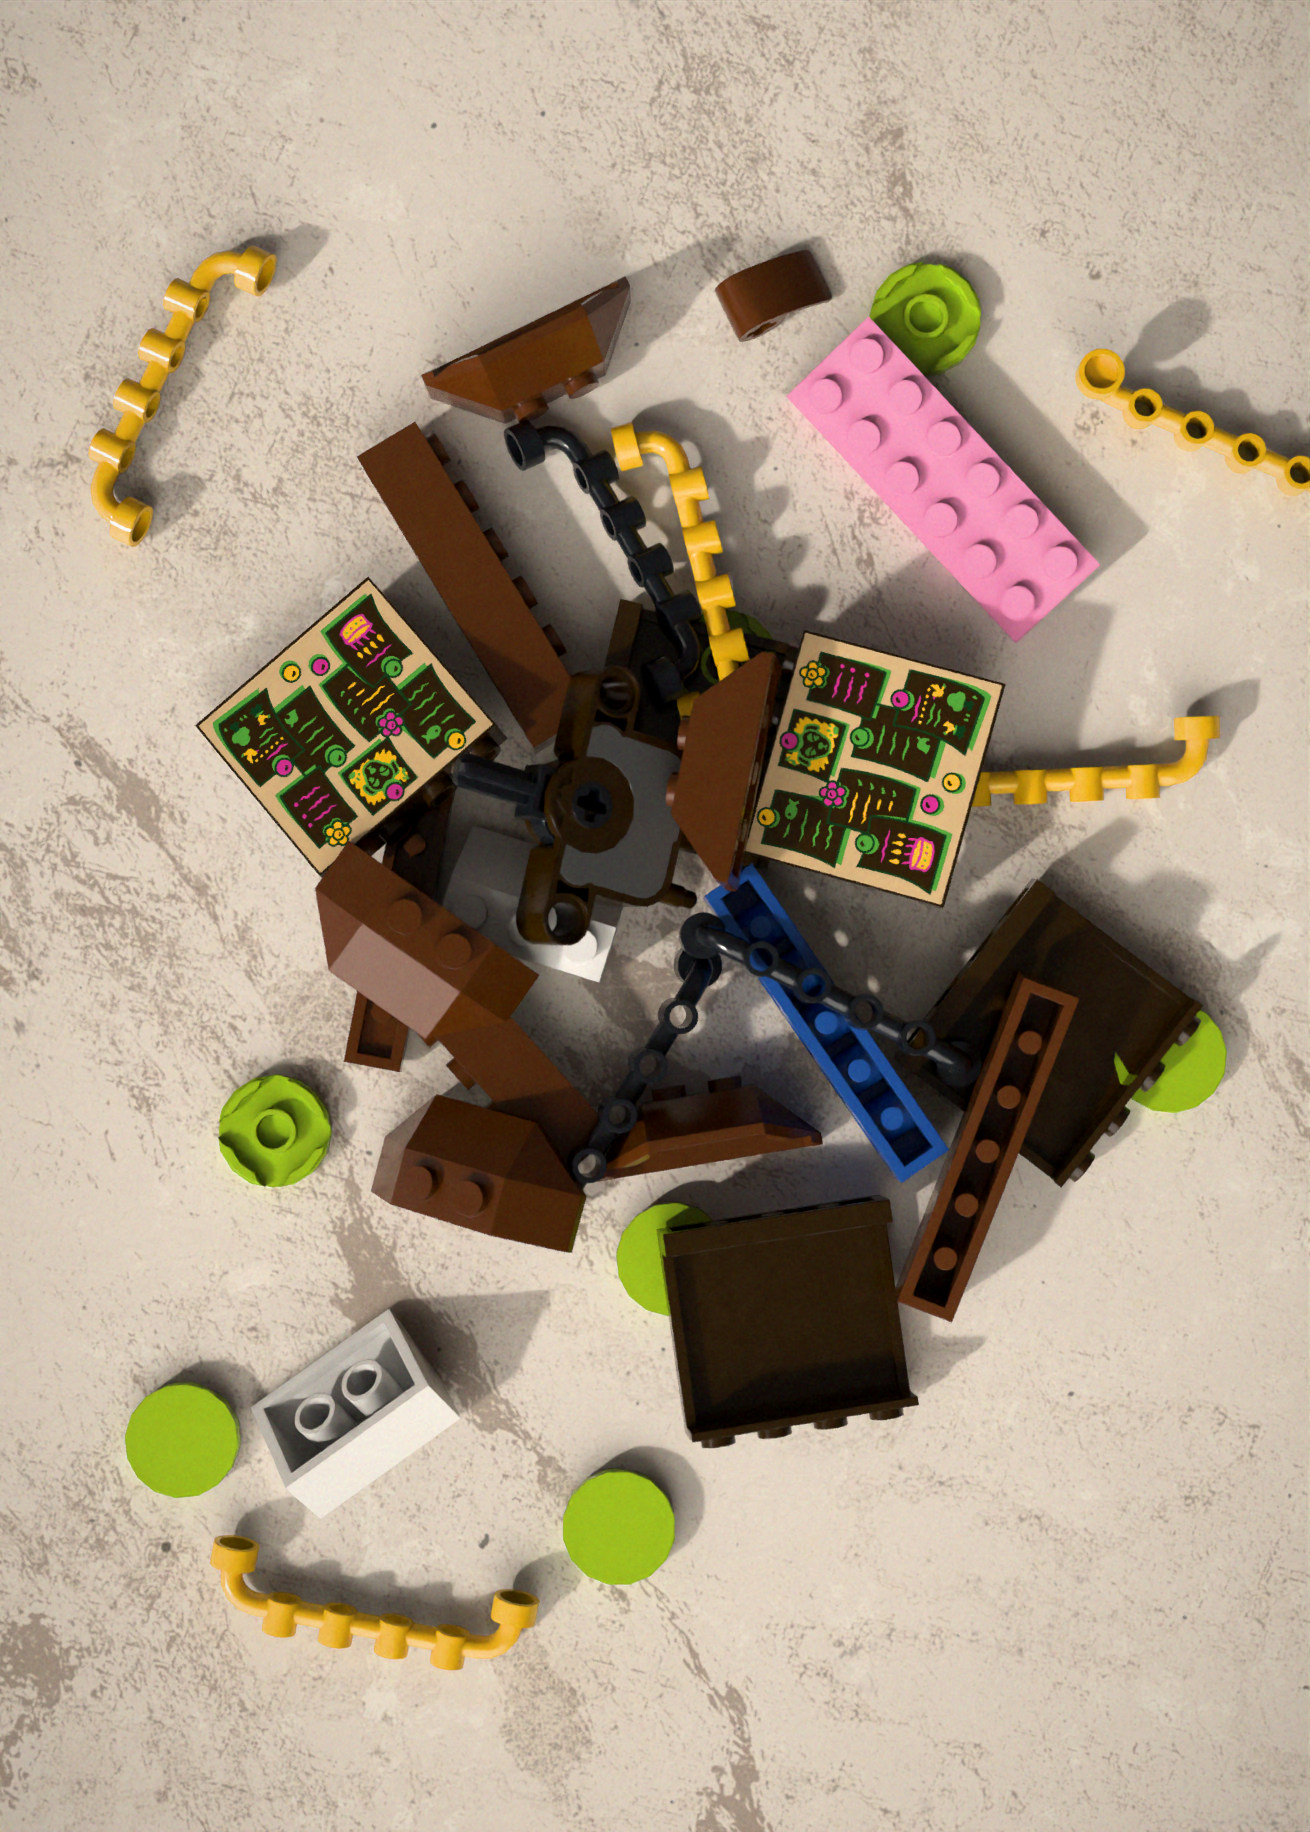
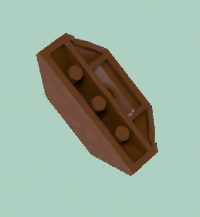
[421,276,631,424]
[666,652,782,892]
[315,841,539,1038]
[597,1075,823,1182]
[371,1094,587,1253]

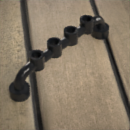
[504,420,702,707]
[679,912,982,1087]
[567,948,722,1190]

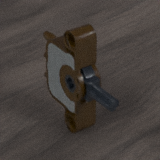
[451,665,697,946]

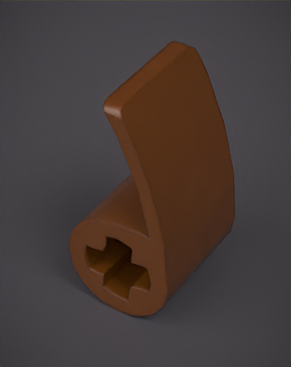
[714,250,832,342]

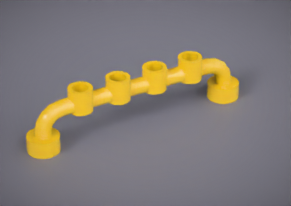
[88,245,277,547]
[1075,349,1310,496]
[611,422,750,719]
[972,716,1221,807]
[210,1535,540,1670]

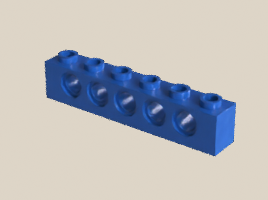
[703,864,949,1183]

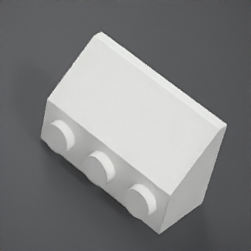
[442,826,624,983]
[251,1308,461,1519]

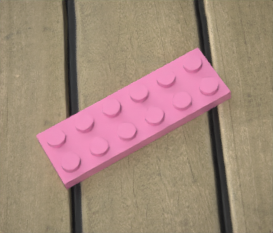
[786,317,1100,643]

